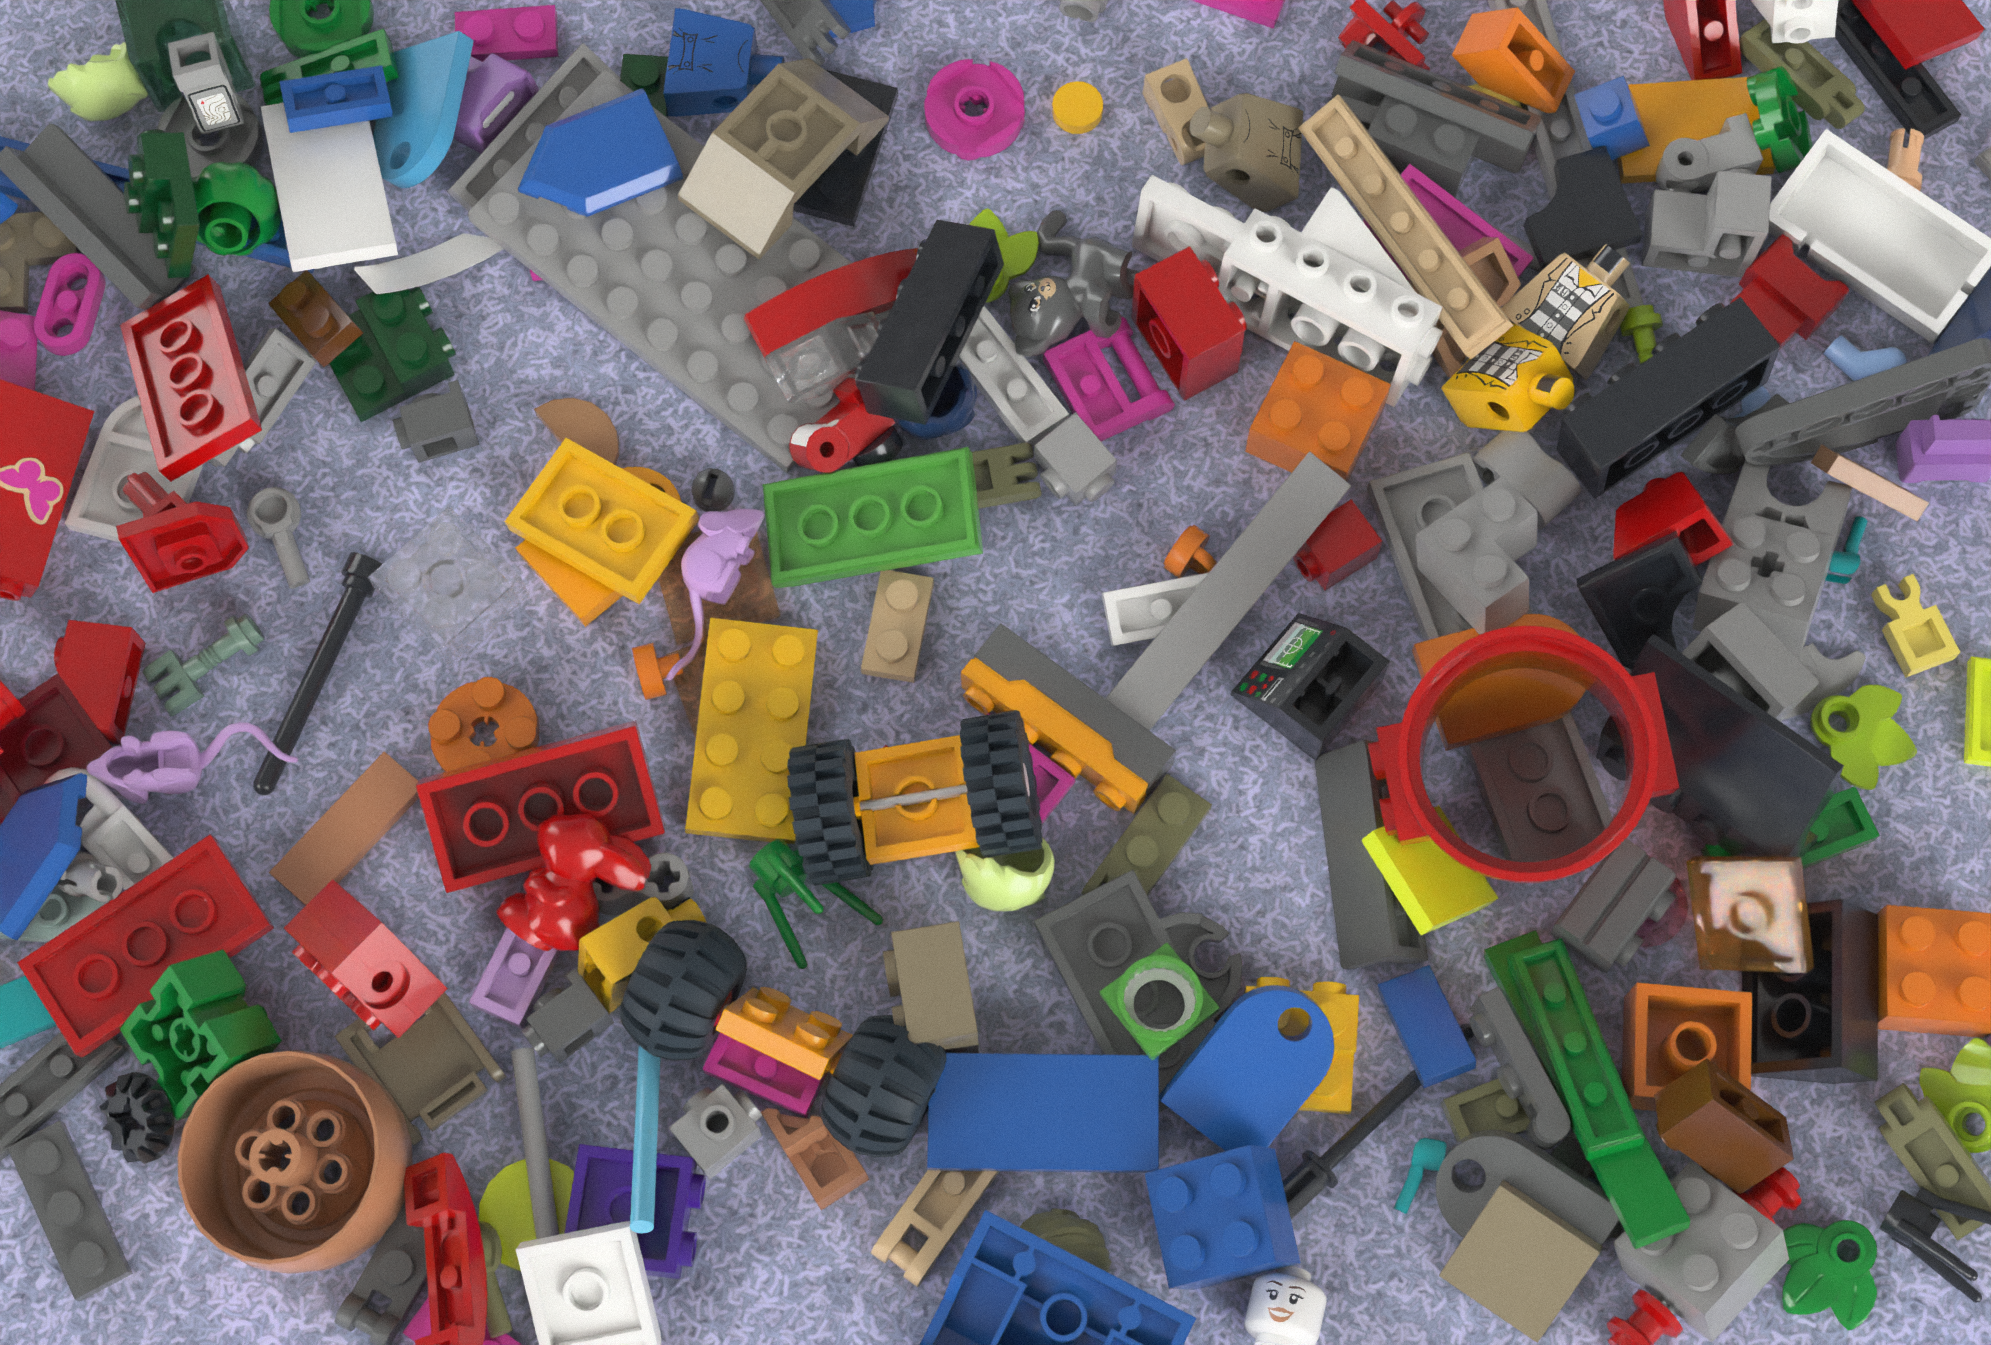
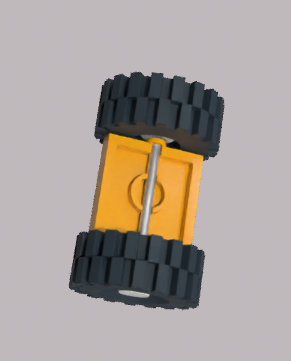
[787,710,1042,886]

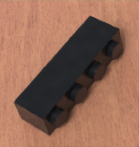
[855,220,1004,425]

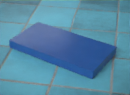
[927,1053,1159,1173]

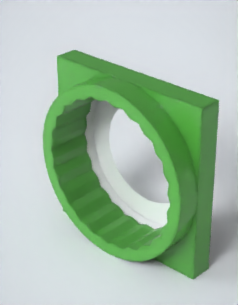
[1099,943,1220,1060]

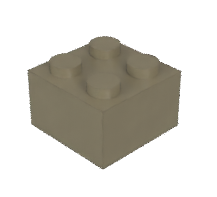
[883,921,979,1053]

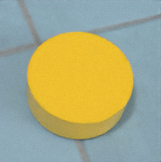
[1052,81,1103,134]

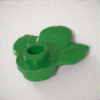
[1782,1220,1877,1330]

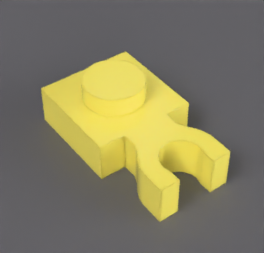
[1871,574,1961,678]

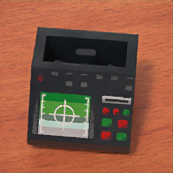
[1230,613,1390,761]

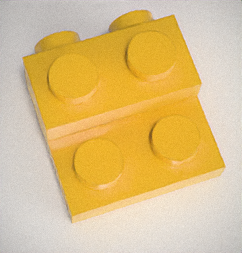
[1243,977,1359,1114]

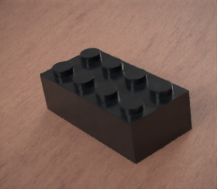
[1557,297,1781,499]

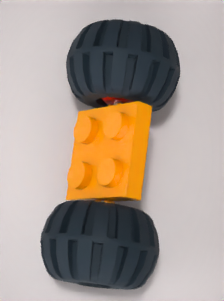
[620,920,946,1158]

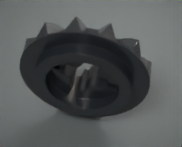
[99,1072,174,1164]

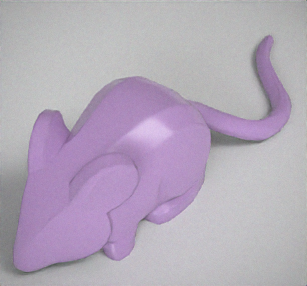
[666,509,765,681]
[86,722,298,804]

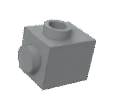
[1034,412,1117,506]
[669,1084,763,1180]

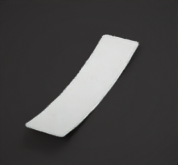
[354,233,504,294]

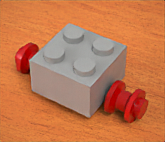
[1607,1161,1802,1345]

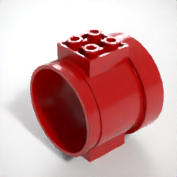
[1368,626,1679,883]

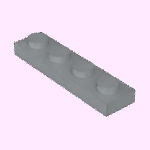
[447,43,621,212]

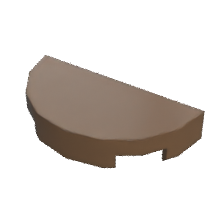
[534,398,620,465]

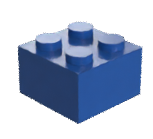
[1145,1145,1301,1290]

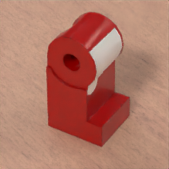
[789,377,895,473]

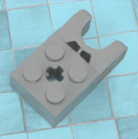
[1692,460,1852,659]

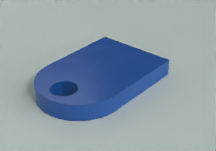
[1159,985,1334,1151]

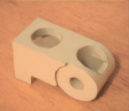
[1142,58,1209,166]

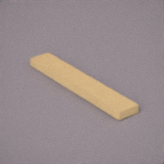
[1298,94,1514,359]

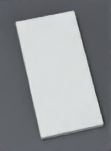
[260,103,398,272]

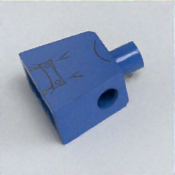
[663,8,785,117]

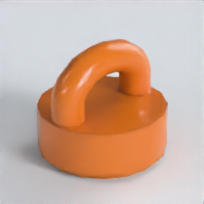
[1163,525,1217,578]

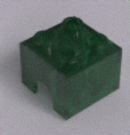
[115,0,255,112]

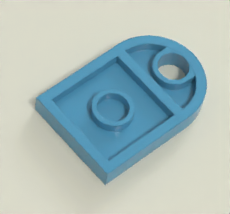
[373,31,474,188]

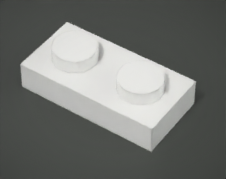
[1101,573,1208,646]

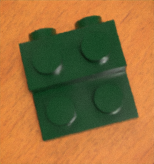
[124,129,200,278]
[329,286,456,422]

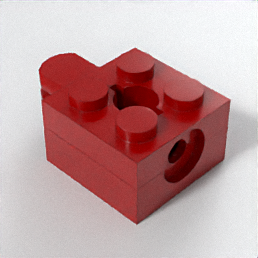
[283,879,448,1038]

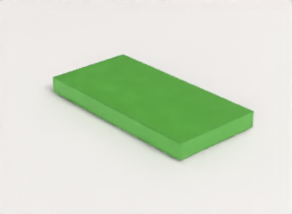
[763,447,983,588]

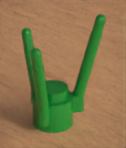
[749,839,883,969]

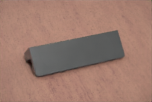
[1332,40,1542,173]
[0,124,197,310]
[1315,740,1428,969]

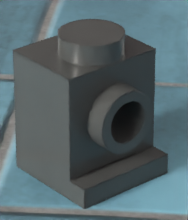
[393,380,480,463]
[521,969,614,1063]

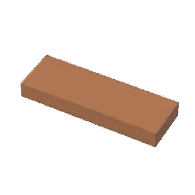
[269,752,419,906]

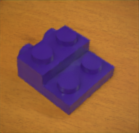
[564,1144,706,1279]

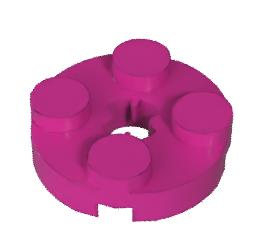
[924,59,1025,161]

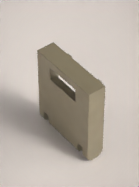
[334,992,507,1146]

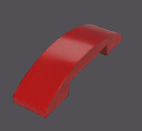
[744,248,918,363]
[404,1152,487,1345]

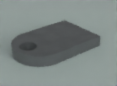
[1436,1130,1619,1245]

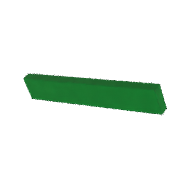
[1484,930,1691,1249]

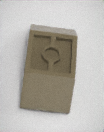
[678,58,889,260]

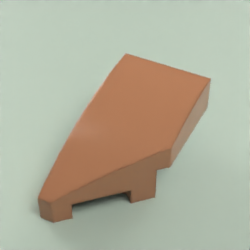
[760,1108,869,1210]

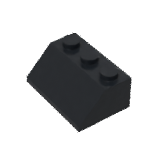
[1742,899,1878,1084]

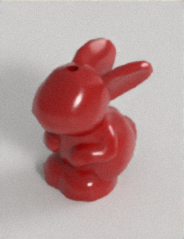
[496,814,651,951]

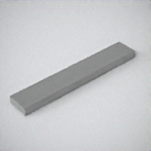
[1105,451,1351,731]

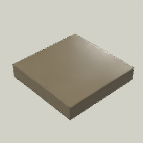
[1439,1180,1603,1343]

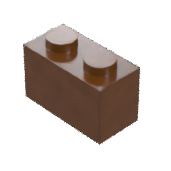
[1654,1058,1794,1194]

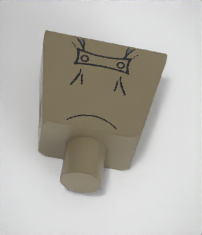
[1189,93,1303,212]

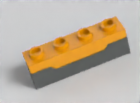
[961,623,1176,814]

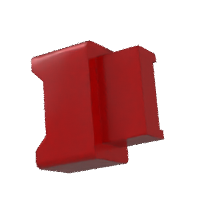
[1731,234,1849,350]

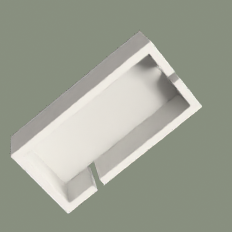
[1768,129,1991,344]

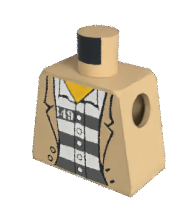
[1501,244,1630,380]

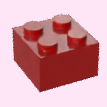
[1131,246,1247,401]

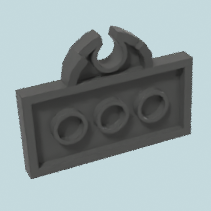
[1033,870,1242,1113]

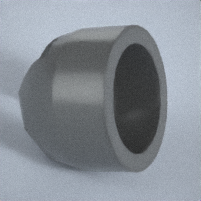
[691,468,735,512]

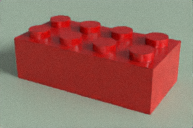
[416,720,665,893]

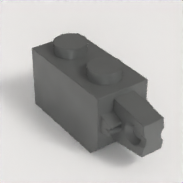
[1343,94,1481,198]

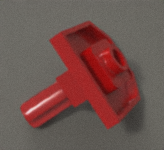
[116,472,249,593]

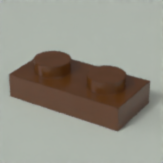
[268,270,363,367]

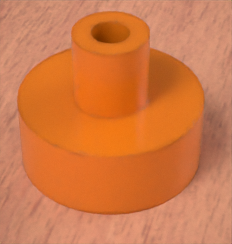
[632,643,684,700]

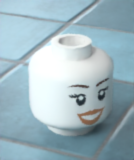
[1244,1266,1327,1345]

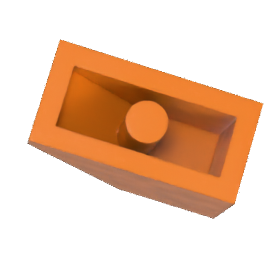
[1452,7,1575,113]

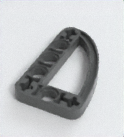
[1735,338,1991,465]

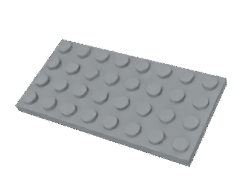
[468,70,891,473]

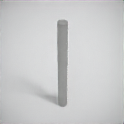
[511,1048,559,1239]

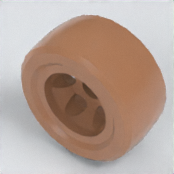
[178,1050,413,1274]

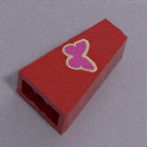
[0,379,94,601]

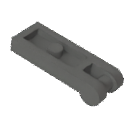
[1469,987,1571,1150]
[334,1201,427,1345]

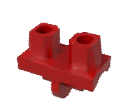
[1338,0,1430,71]

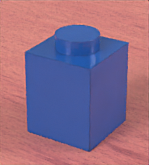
[1574,75,1650,160]

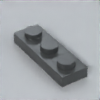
[7,1121,133,1302]

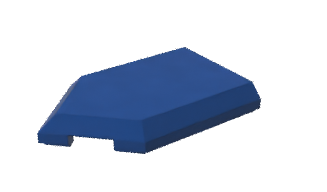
[518,89,683,217]
[0,773,87,940]

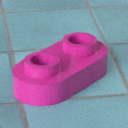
[34,253,106,356]

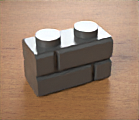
[1550,838,1677,973]

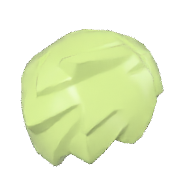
[48,42,150,121]
[955,837,1055,912]

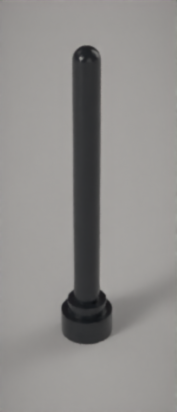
[253,552,390,795]

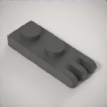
[760,0,851,67]

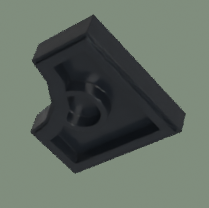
[1523,146,1643,271]
[1576,531,1702,670]

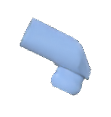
[1823,335,1907,381]

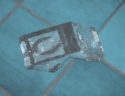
[765,312,880,403]

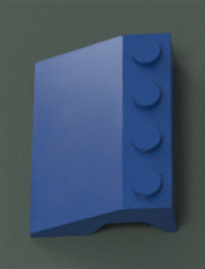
[919,1210,1196,1345]

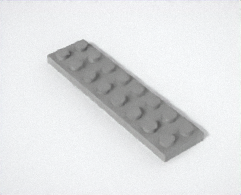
[1367,452,1612,862]

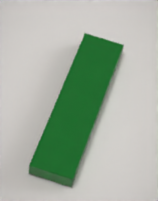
[1507,938,1644,1161]

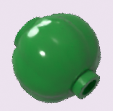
[192,162,281,256]

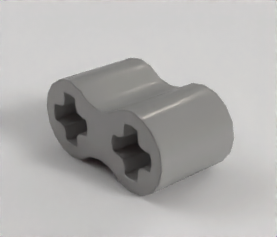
[1472,430,1581,529]
[593,853,694,916]

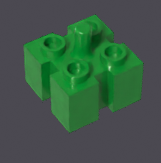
[120,949,282,1121]

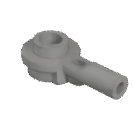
[247,487,310,589]

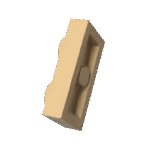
[861,570,934,683]

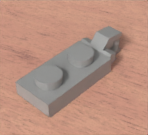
[208,328,317,467]

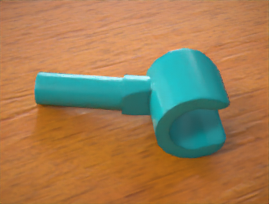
[1825,516,1868,584]
[1394,1138,1447,1214]

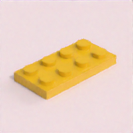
[685,618,818,844]

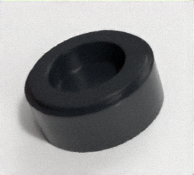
[852,425,904,467]

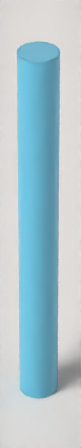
[630,1046,661,1233]

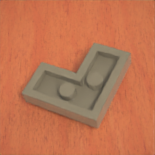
[0,212,81,313]

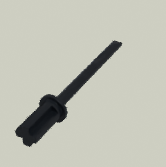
[1282,1023,1474,1219]

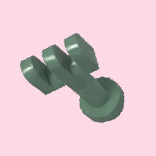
[142,613,265,717]

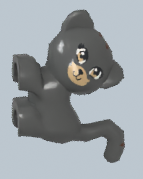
[1008,210,1140,357]

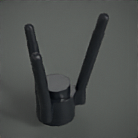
[1879,1187,1991,1303]

